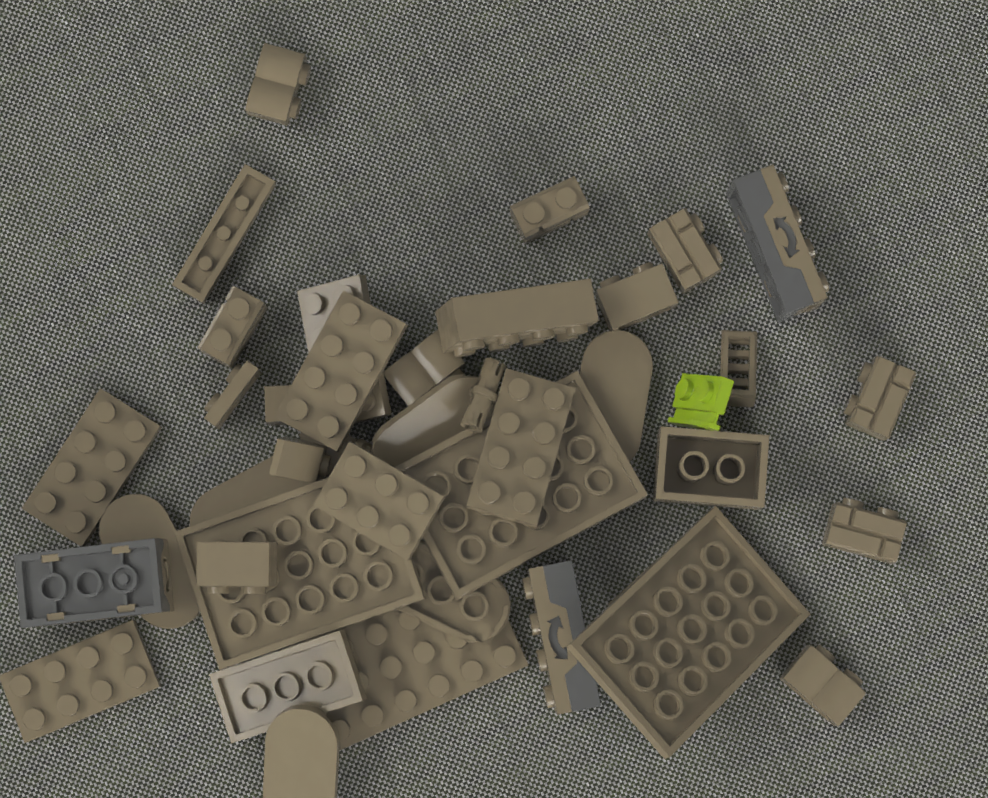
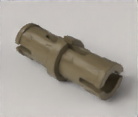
[460,358,506,433]

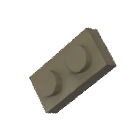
[204,361,262,430]

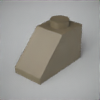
[269,436,331,483]

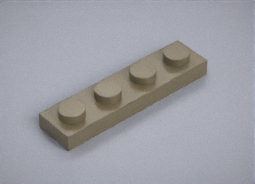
[172,164,276,304]

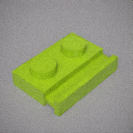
[667,373,734,431]

